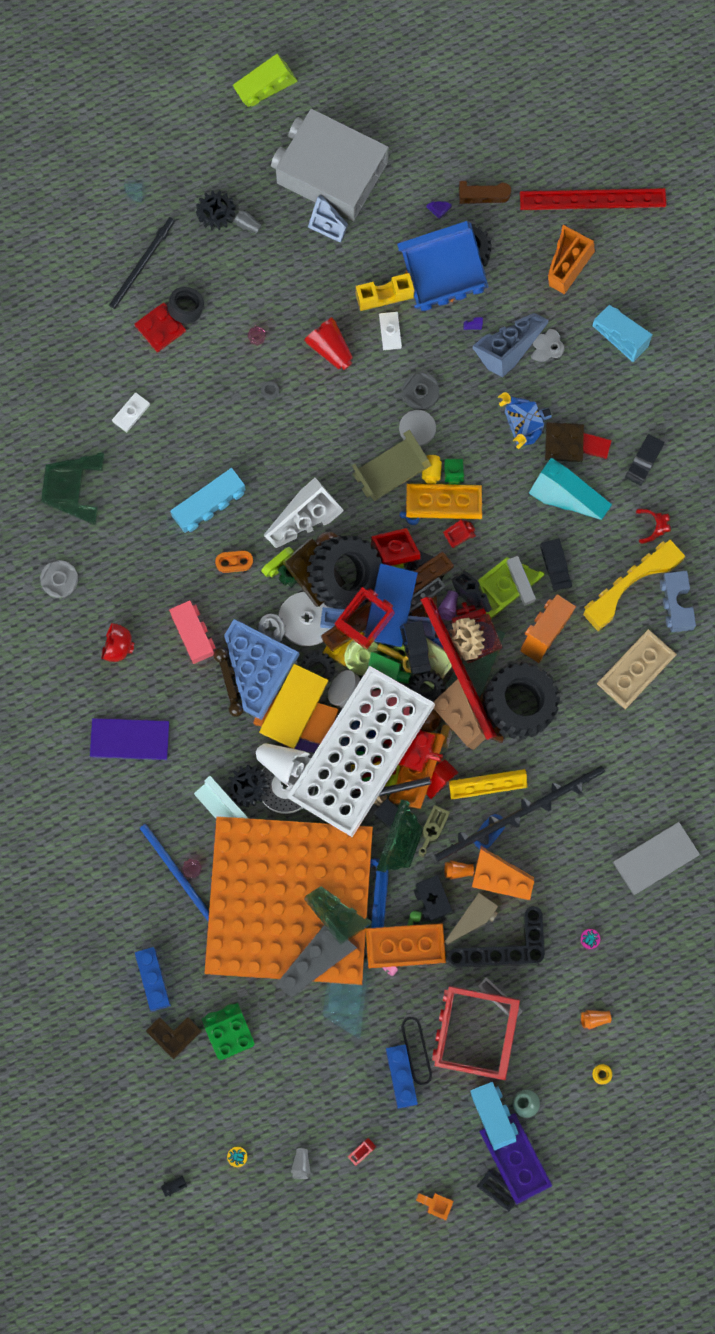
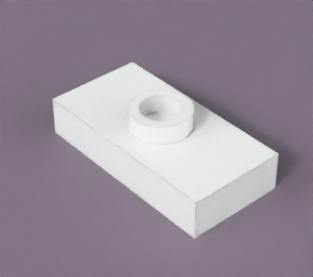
[379,312,402,350]
[112,392,150,433]

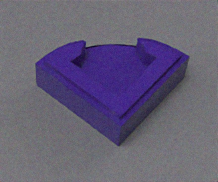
[426,201,452,219]
[463,317,483,330]

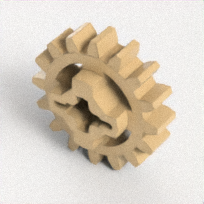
[449,618,485,660]

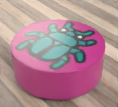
[580,929,600,949]

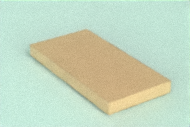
[597,629,677,710]

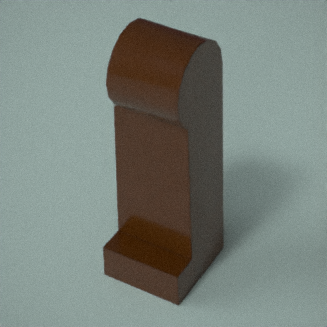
[459,181,511,204]

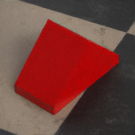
[426,759,459,799]

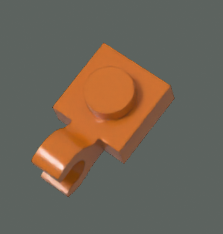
[416,1193,454,1220]

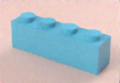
[170,468,246,533]

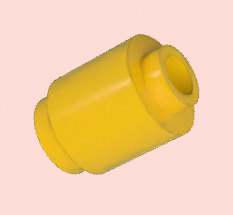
[422,455,442,484]

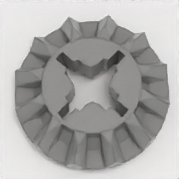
[258,614,286,642]

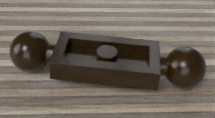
[213,647,244,717]

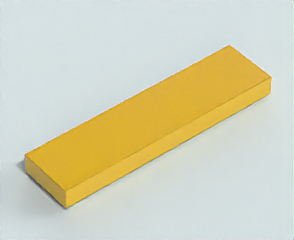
[449,769,527,800]

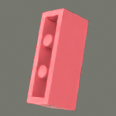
[169,601,216,664]

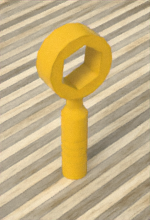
[377,643,411,673]

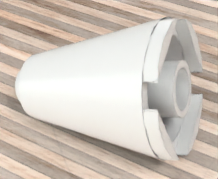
[256,743,311,788]

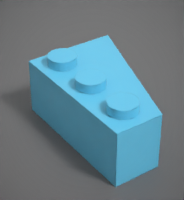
[593,305,653,362]

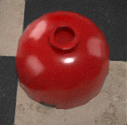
[101,623,135,662]

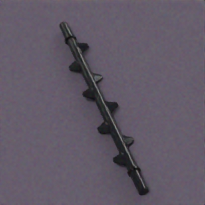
[434,766,605,862]

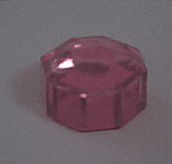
[247,326,266,346]
[182,859,202,879]

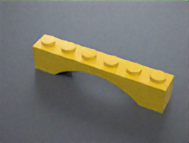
[583,540,685,631]

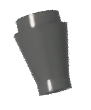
[234,210,262,234]

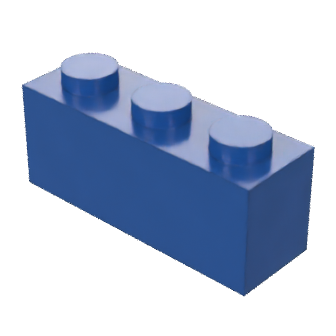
[135,947,171,1012]
[386,1044,418,1109]

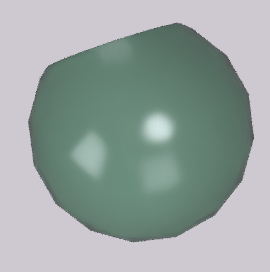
[512,1089,540,1118]

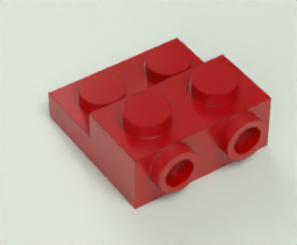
[371,528,420,566]

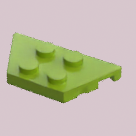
[478,557,545,621]

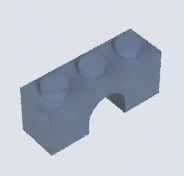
[660,571,696,633]

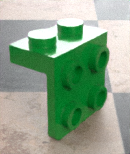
[201,1003,255,1060]

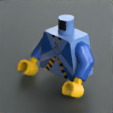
[498,392,552,449]

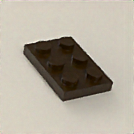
[282,538,345,607]

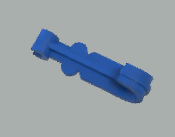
[370,858,388,928]

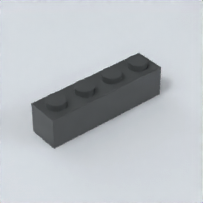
[409,577,446,614]

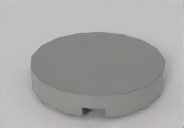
[399,410,436,447]
[40,560,78,598]
[328,670,360,707]

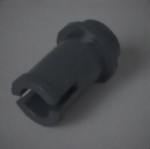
[161,1175,187,1197]

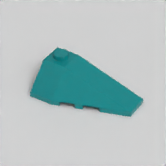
[529,458,612,520]

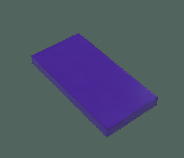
[90,718,169,760]
[479,1113,552,1205]

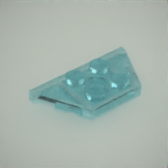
[323,962,368,1039]

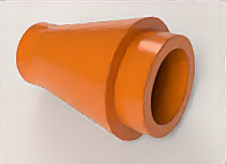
[444,860,474,880]
[581,1010,611,1030]

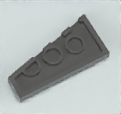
[276,922,357,997]

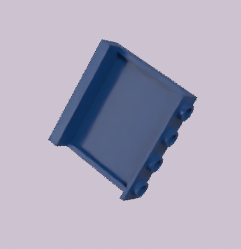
[397,221,489,311]

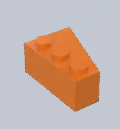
[548,225,595,294]
[520,594,576,663]
[472,846,534,900]

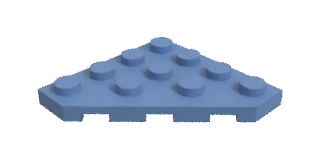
[224,619,300,720]

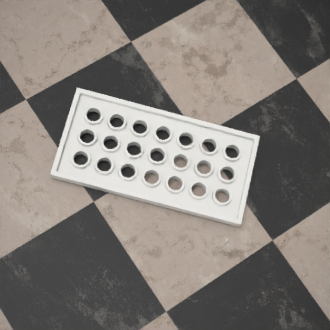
[287,666,435,837]

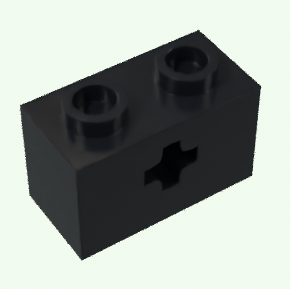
[413,875,453,922]

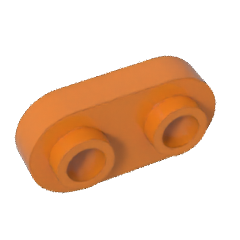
[215,551,253,573]

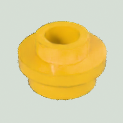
[592,1064,612,1085]

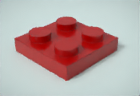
[134,302,186,353]

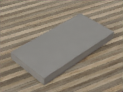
[613,822,700,895]

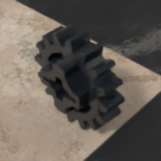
[196,190,236,230]
[226,765,269,808]

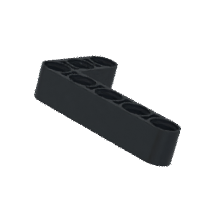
[447,906,545,968]

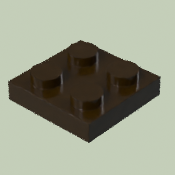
[545,422,584,462]

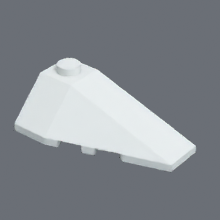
[264,478,344,548]

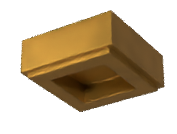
[441,725,453,749]

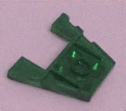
[41,453,105,525]

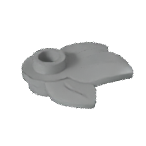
[531,329,565,362]

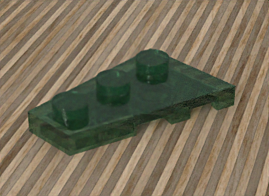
[304,886,372,945]

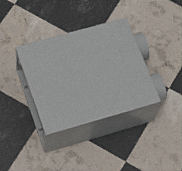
[271,109,389,222]

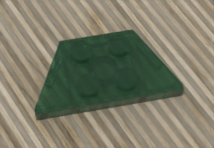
[376,800,423,872]

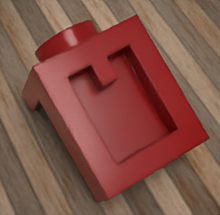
[443,520,476,548]

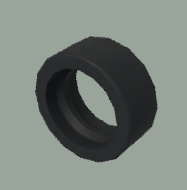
[168,287,204,323]

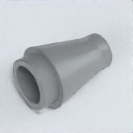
[291,1148,311,1179]

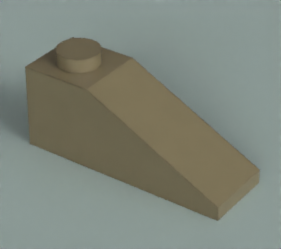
[445,893,498,945]

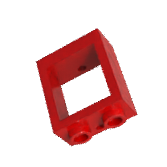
[334,587,395,650]

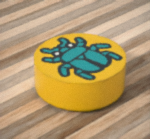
[227,1147,248,1167]

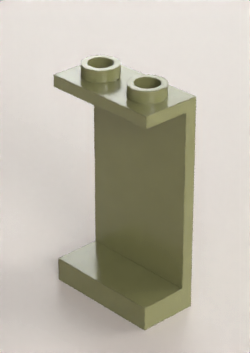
[352,429,431,501]

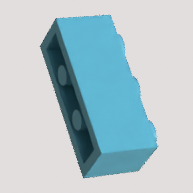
[470,1082,518,1151]

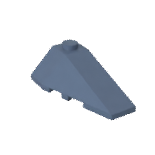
[473,313,548,377]

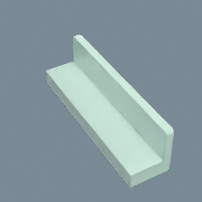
[194,776,248,818]

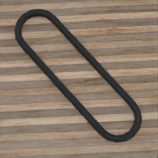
[401,1017,432,1085]

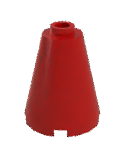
[304,317,353,370]

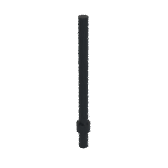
[109,217,175,309]
[325,777,431,806]

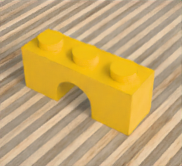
[356,273,414,311]

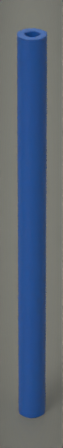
[140,824,209,921]

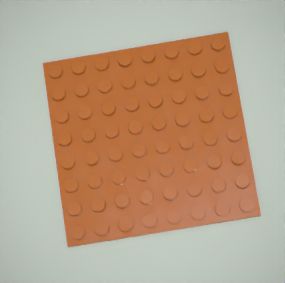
[204,817,373,985]

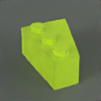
[233,54,298,107]

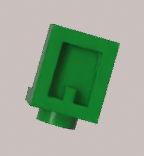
[444,459,464,485]

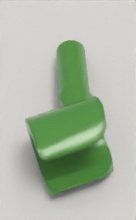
[407,911,421,926]

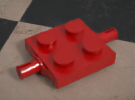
[383,723,443,773]

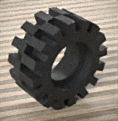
[300,651,335,683]
[409,669,445,702]

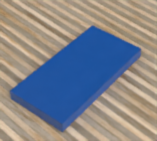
[364,564,417,648]

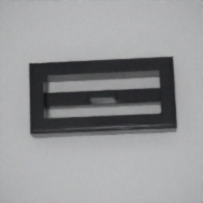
[477,1171,516,1212]

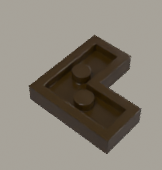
[146,1017,202,1060]

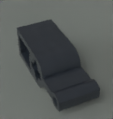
[625,434,665,486]
[540,538,572,592]
[451,570,492,612]
[400,621,431,675]

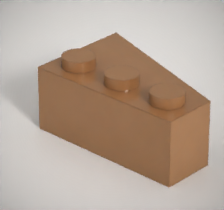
[433,679,486,750]

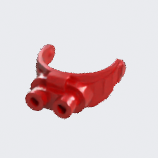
[636,509,671,544]

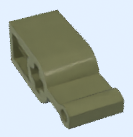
[418,805,450,858]

